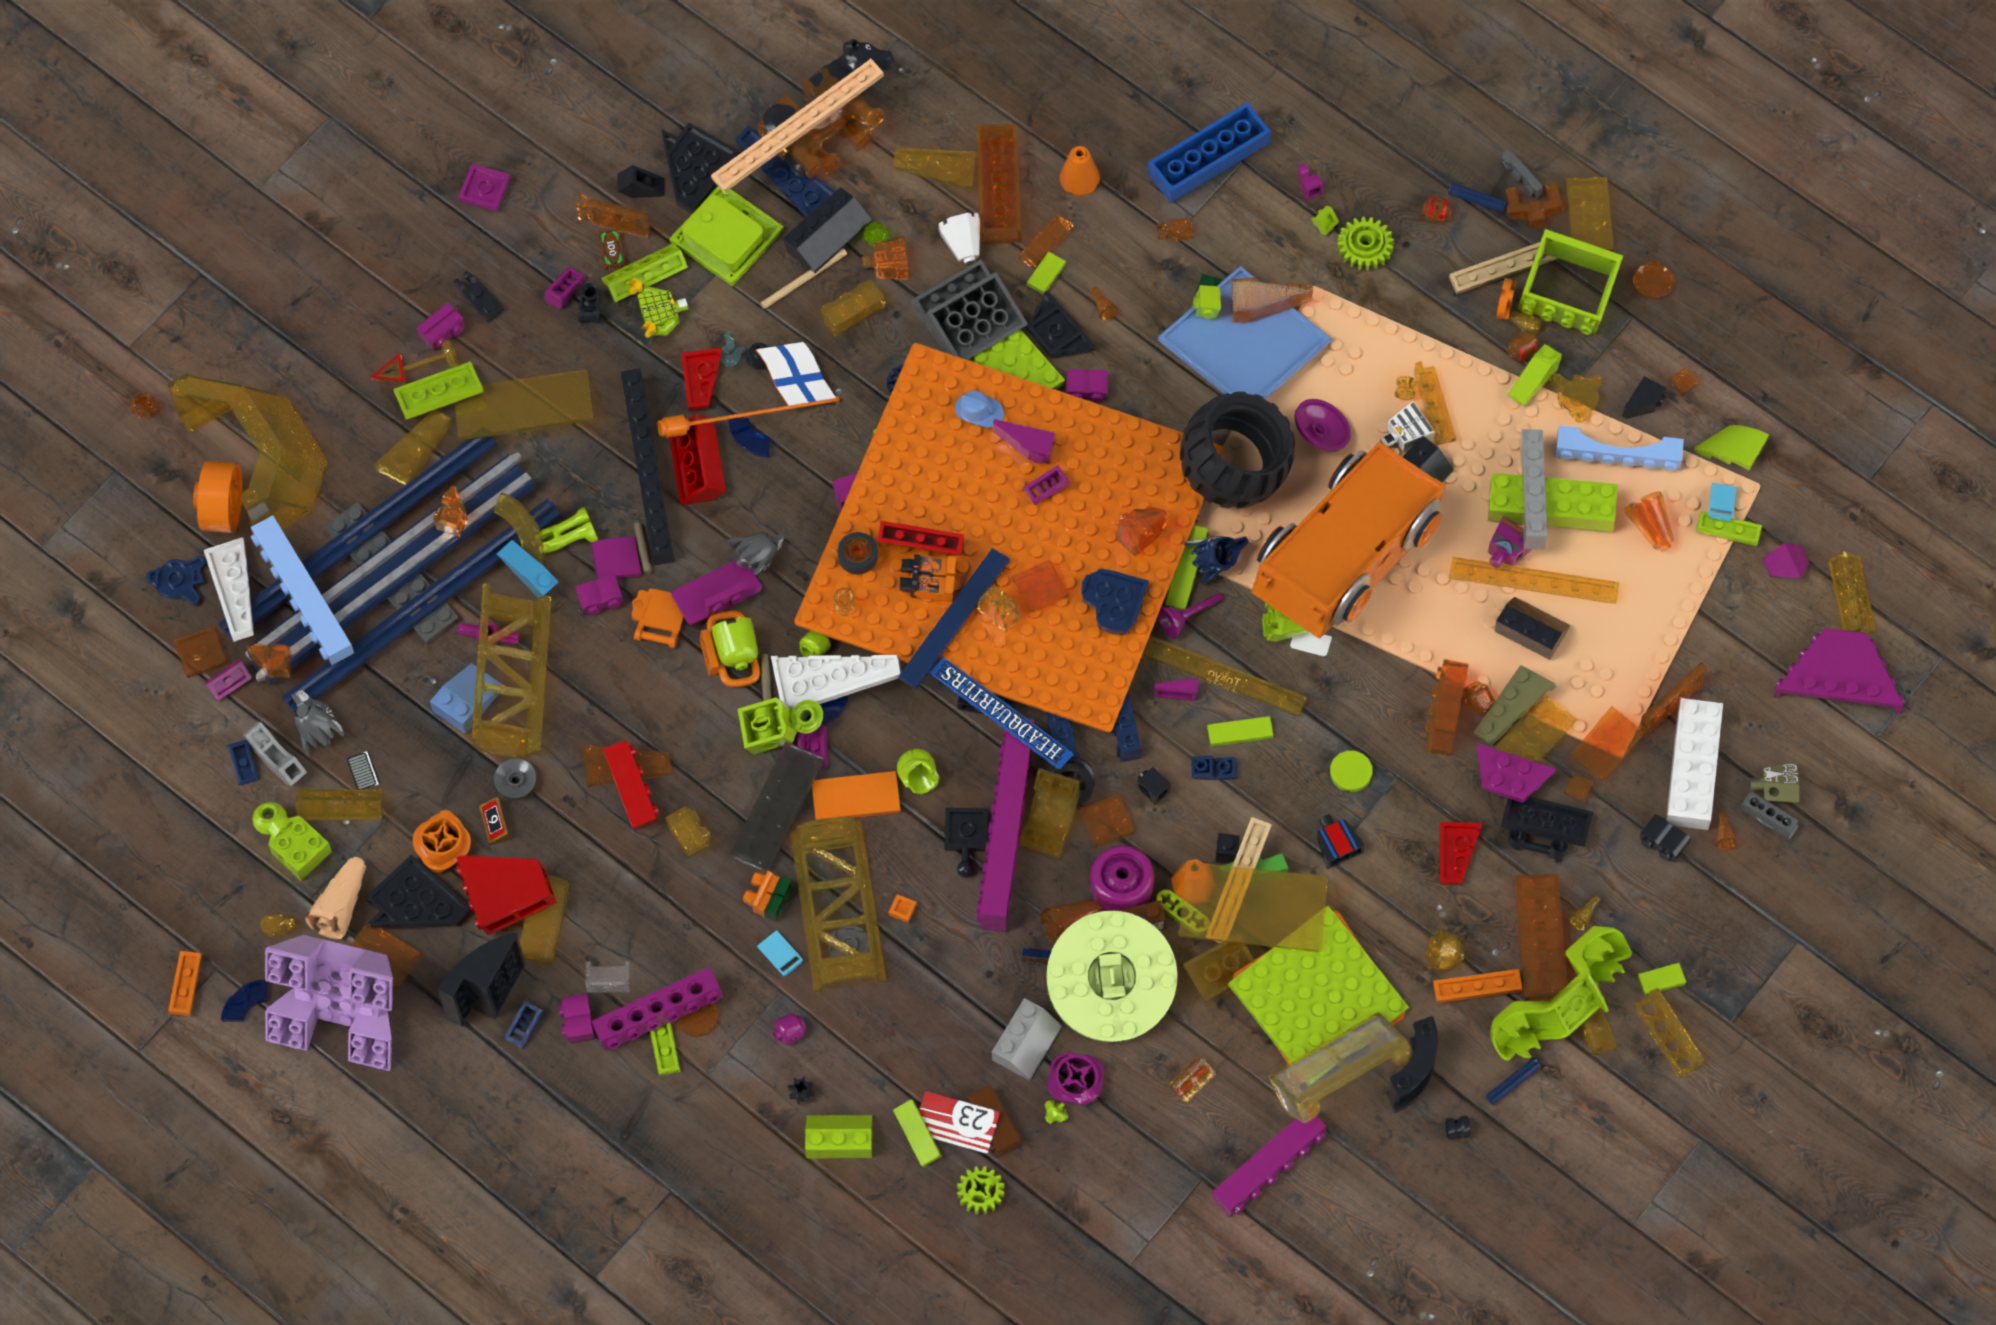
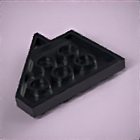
[662,123,739,214]
[365,855,472,928]

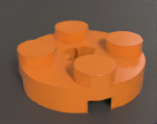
[1496,278,1517,320]

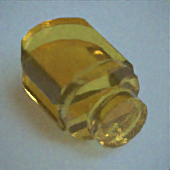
[260,914,295,937]

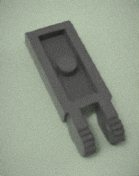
[1501,151,1543,200]

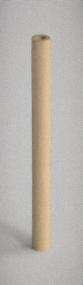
[760,248,847,309]

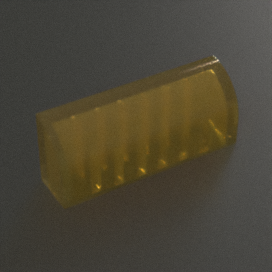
[520,875,571,965]

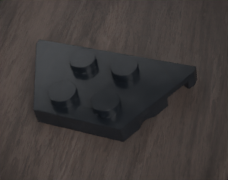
[1026,290,1095,358]

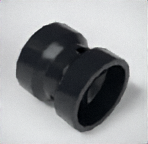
[1445,1115,1471,1140]

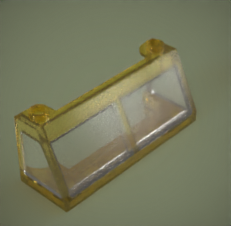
[1268,1012,1413,1123]

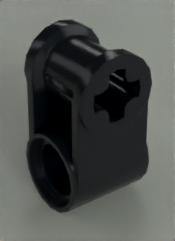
[578,283,601,323]

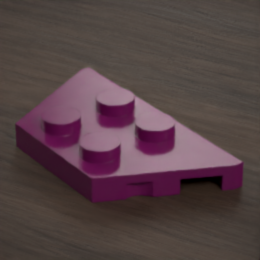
[1476,744,1556,803]

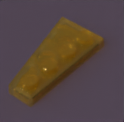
[893,147,976,191]

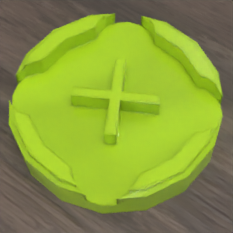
[1330,751,1372,792]

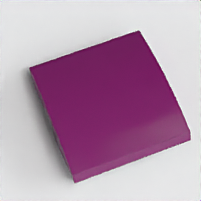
[590,536,641,580]
[782,725,828,770]

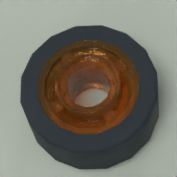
[838,532,878,575]

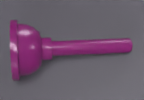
[1158,593,1223,638]

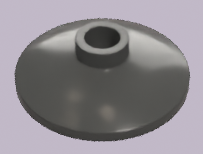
[494,758,536,799]

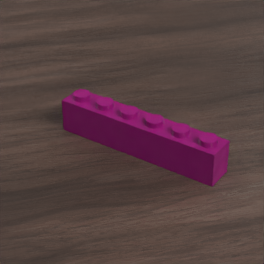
[1212,1108,1327,1218]

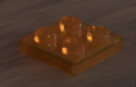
[1080,794,1135,848]

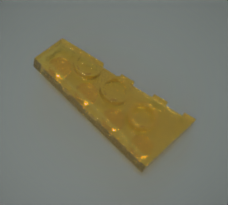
[373,410,452,485]

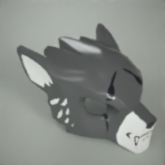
[727,532,784,575]
[294,690,344,756]

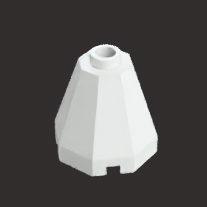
[938,213,980,265]

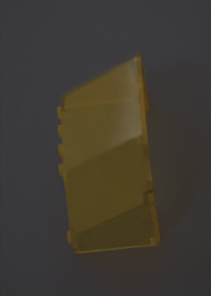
[167,374,328,534]

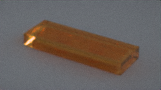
[1019,214,1073,270]

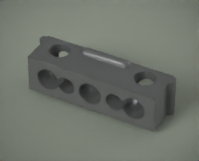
[1739,792,1799,839]

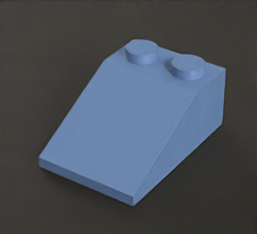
[430,663,505,734]

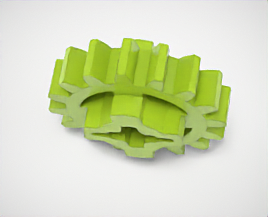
[957,1166,1004,1215]

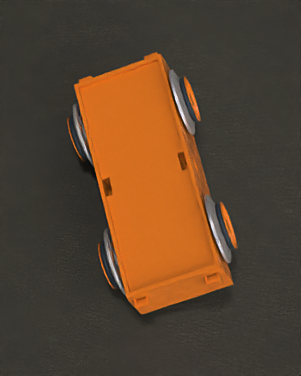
[1251,442,1446,639]

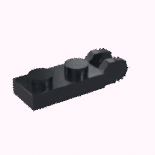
[453,271,504,323]

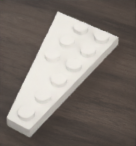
[771,655,902,710]

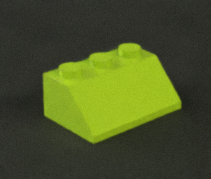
[805,1115,872,1158]

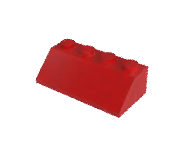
[670,414,726,505]

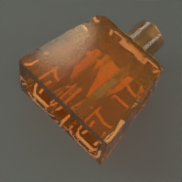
[862,236,909,280]

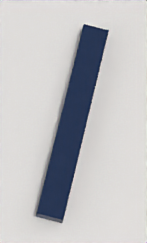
[899,548,1010,689]

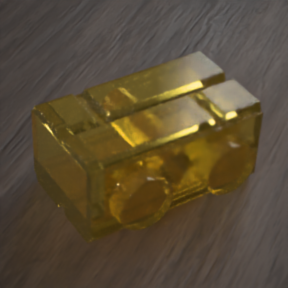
[665,806,711,858]

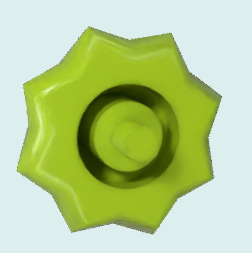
[1045,1099,1069,1124]

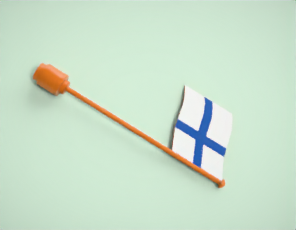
[658,342,840,438]

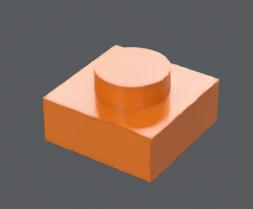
[888,894,917,923]

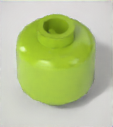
[800,631,831,657]

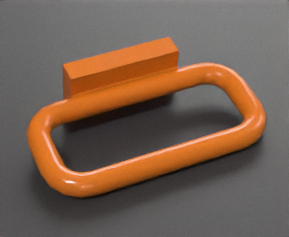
[699,610,761,687]

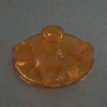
[1633,260,1675,298]

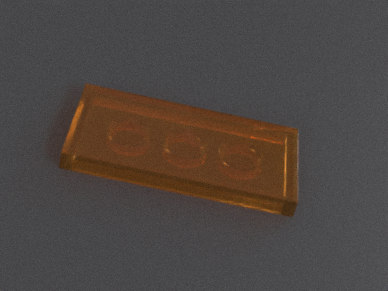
[1638,662,1707,737]

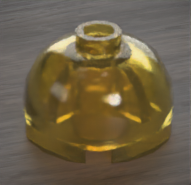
[1425,928,1464,973]

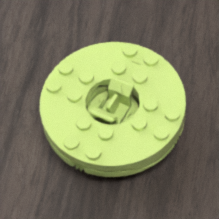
[1046,911,1177,1042]

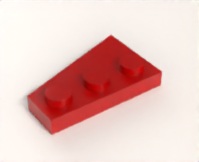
[681,348,723,411]
[1440,822,1483,885]

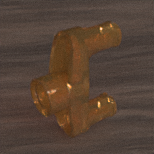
[1506,183,1564,228]

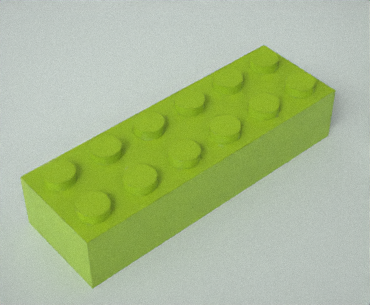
[1488,473,1618,532]

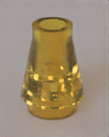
[1510,310,1542,336]

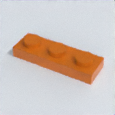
[168,951,203,1016]

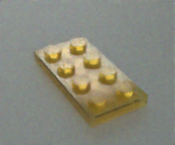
[1566,177,1614,252]
[1494,694,1576,763]

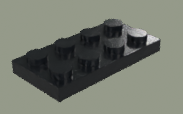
[1501,797,1593,847]

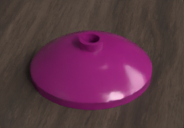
[1294,399,1351,452]

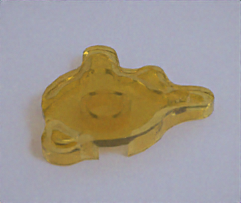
[1550,373,1602,422]

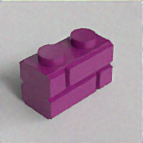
[416,303,465,351]

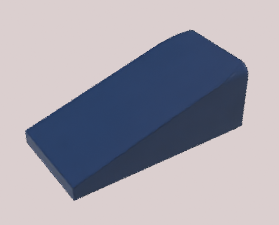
[227,740,259,786]

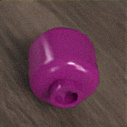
[772,1013,806,1045]

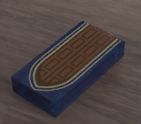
[1022,948,1052,965]

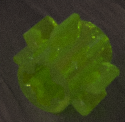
[864,222,889,247]

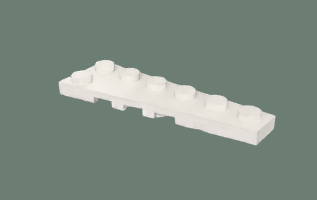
[204,537,254,642]

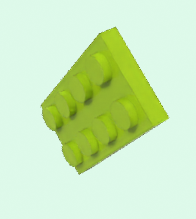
[393,361,484,420]

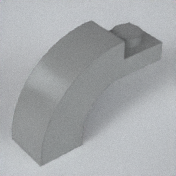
[243,721,307,786]

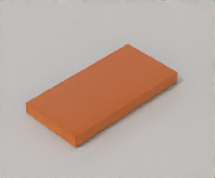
[811,771,901,822]

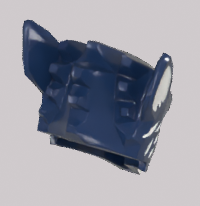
[1183,536,1249,584]

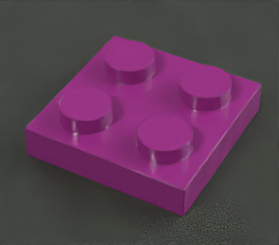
[458,164,511,212]

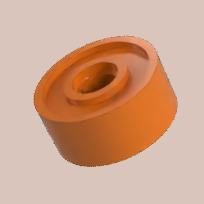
[193,461,243,533]

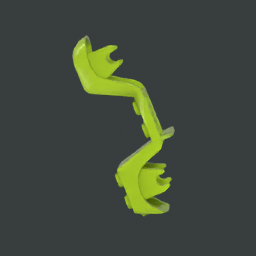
[1490,926,1632,1061]

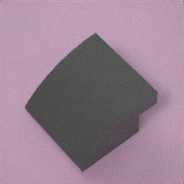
[910,259,1028,360]

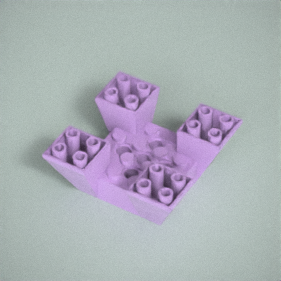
[265,935,393,1071]

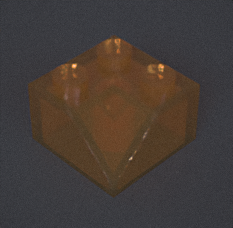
[1118,506,1167,557]

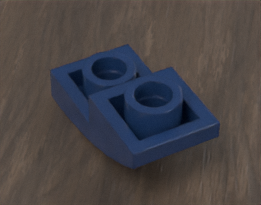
[1191,755,1237,780]

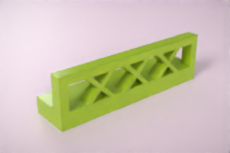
[601,243,688,302]

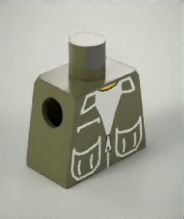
[1751,763,1799,802]

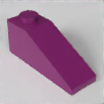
[993,419,1055,464]

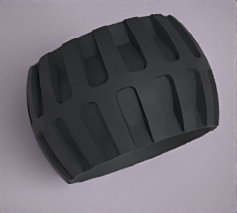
[1180,391,1295,509]

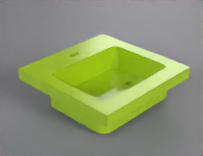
[669,187,784,287]

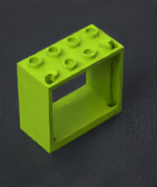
[1517,229,1623,335]

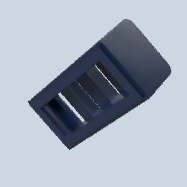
[504,1000,546,1049]

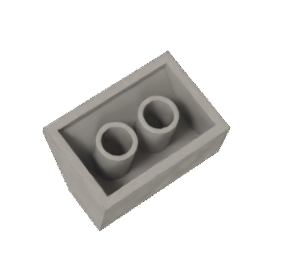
[992,998,1062,1081]

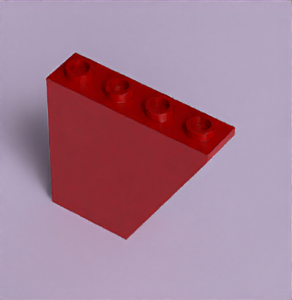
[456,855,557,936]

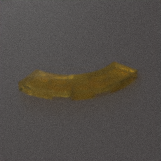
[494,492,544,565]

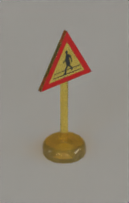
[370,339,459,384]

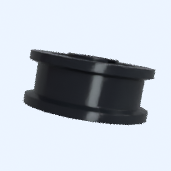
[1047,757,1096,807]

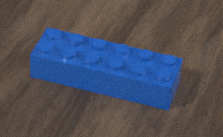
[1147,102,1271,203]

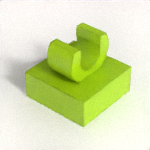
[1311,206,1339,235]

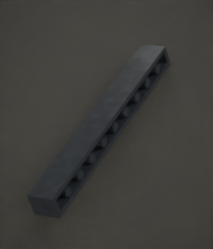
[621,368,674,566]

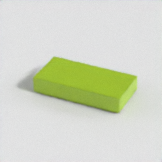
[1027,252,1066,295]
[1638,963,1686,996]

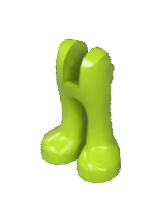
[535,507,598,554]

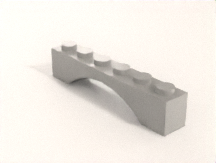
[1519,429,1547,549]

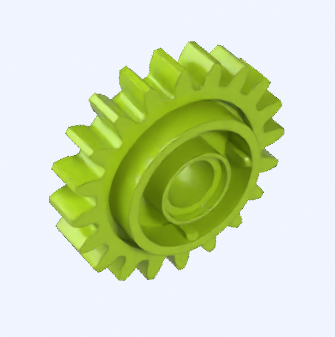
[1337,216,1394,271]

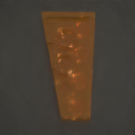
[582,745,672,787]

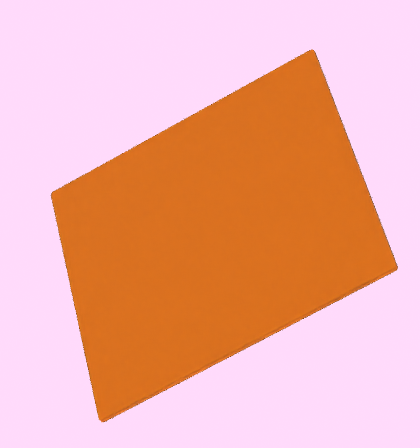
[794,343,1223,733]

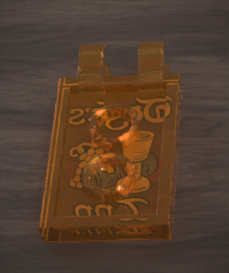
[574,193,651,239]

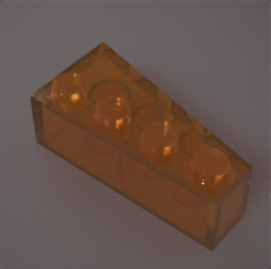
[1425,659,1469,756]

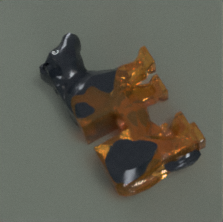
[757,39,894,179]

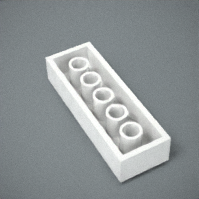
[1666,698,1723,830]

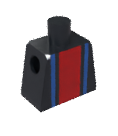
[1317,814,1365,869]

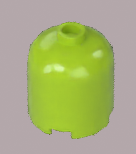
[712,617,758,670]

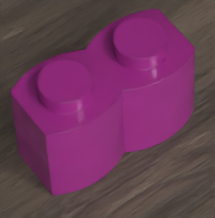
[1066,369,1109,403]
[575,575,624,616]
[558,993,595,1043]

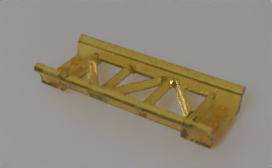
[471,584,551,758]
[790,816,887,993]

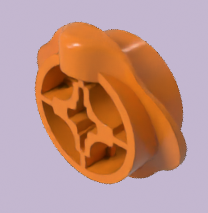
[413,810,471,874]

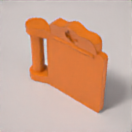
[632,589,684,648]

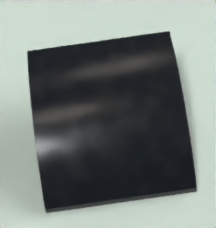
[437,932,526,1027]

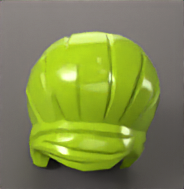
[897,748,940,795]

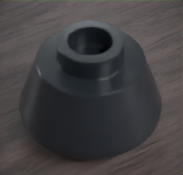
[746,342,769,369]

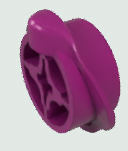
[1047,1052,1104,1105]

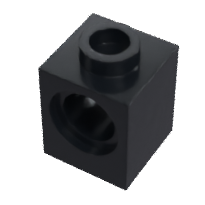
[1137,767,1171,805]

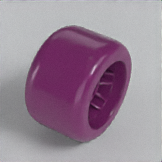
[1090,845,1155,911]

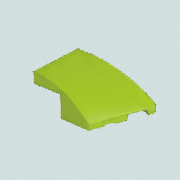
[1693,425,1769,471]

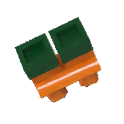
[743,871,793,922]

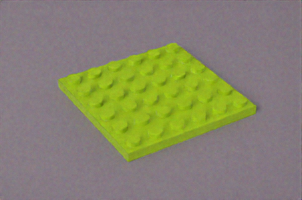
[1227,906,1409,1087]

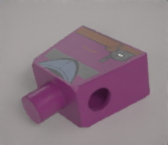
[1488,516,1532,568]

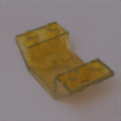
[1019,768,1080,859]

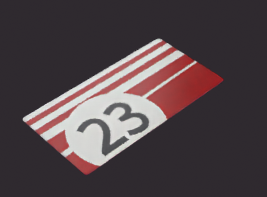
[919,1091,1000,1153]

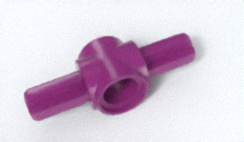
[457,621,519,647]

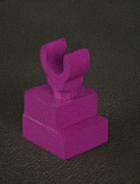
[1297,163,1323,201]

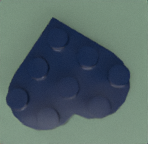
[1081,569,1149,635]

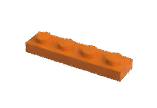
[1433,969,1523,1004]

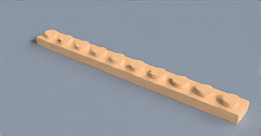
[711,59,884,193]

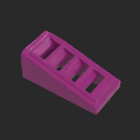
[545,267,586,310]
[1023,465,1071,505]
[1154,678,1198,701]

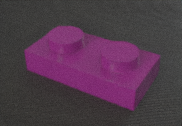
[205,659,252,701]

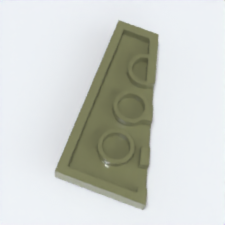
[1473,665,1556,745]

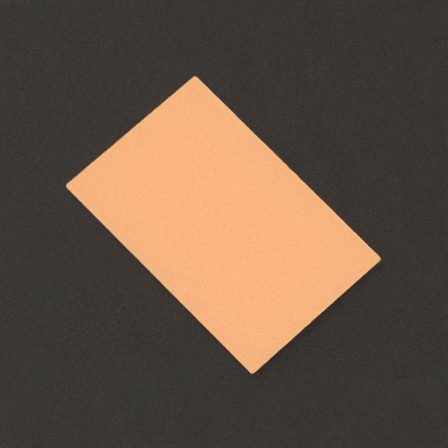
[1194,286,1760,758]

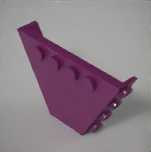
[1774,628,1905,714]

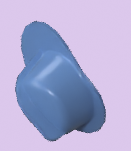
[955,390,1004,428]

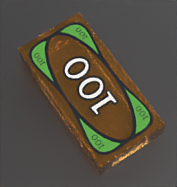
[599,228,625,270]

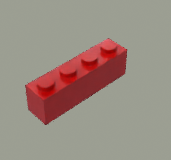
[877,521,965,557]
[603,740,659,831]

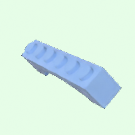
[1555,425,1684,471]

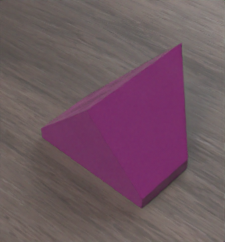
[1762,543,1810,579]

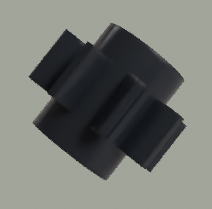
[788,1076,815,1105]

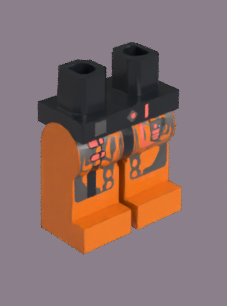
[899,554,956,602]

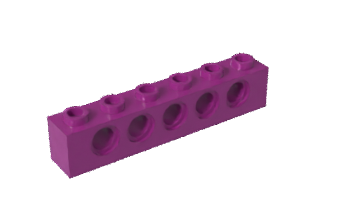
[591,967,724,1051]

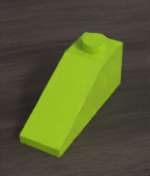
[1507,344,1562,406]

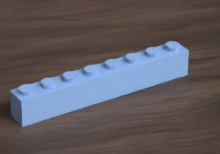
[250,515,354,665]

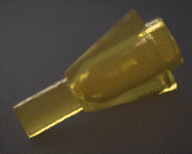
[1569,895,1600,930]

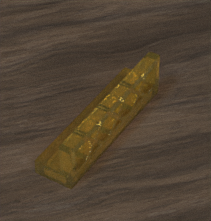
[1414,361,1456,445]
[1828,552,1876,634]
[296,789,384,820]
[1634,988,1704,1078]

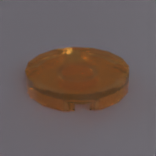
[676,1003,719,1037]

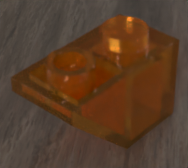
[433,485,468,537]
[247,644,292,678]

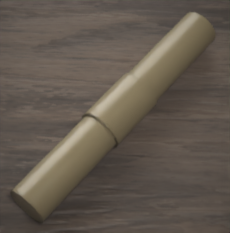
[634,522,652,574]
[761,654,771,701]

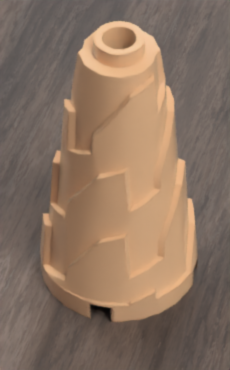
[305,857,366,939]

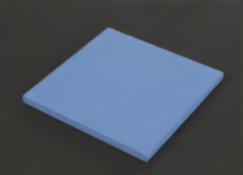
[1158,266,1332,400]

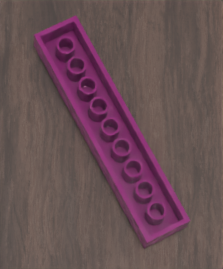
[976,719,1035,933]

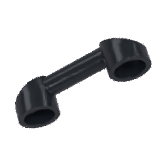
[1508,830,1568,859]

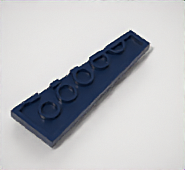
[735,126,836,217]

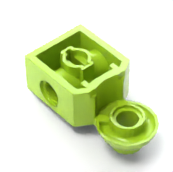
[738,697,823,754]
[252,802,332,881]

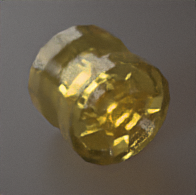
[1395,376,1417,400]

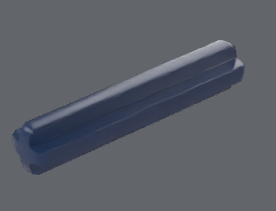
[1448,183,1507,212]
[1486,1058,1540,1105]

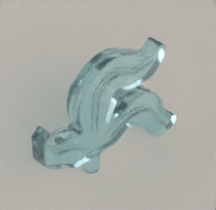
[718,331,746,371]

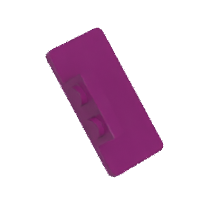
[671,559,762,625]

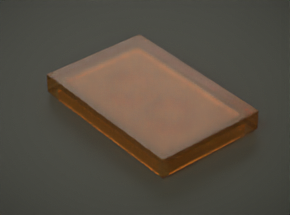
[1571,706,1645,782]
[350,921,422,990]

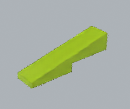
[1165,525,1208,610]

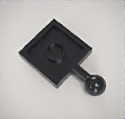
[944,808,989,878]

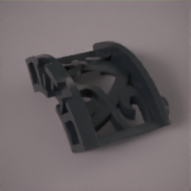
[1387,1016,1438,1113]

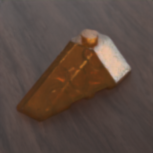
[1230,278,1313,323]

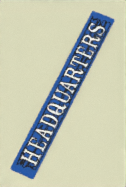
[930,657,1073,769]

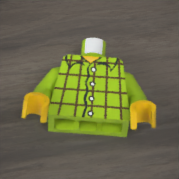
[628,278,688,338]

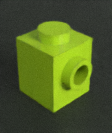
[1193,285,1221,319]

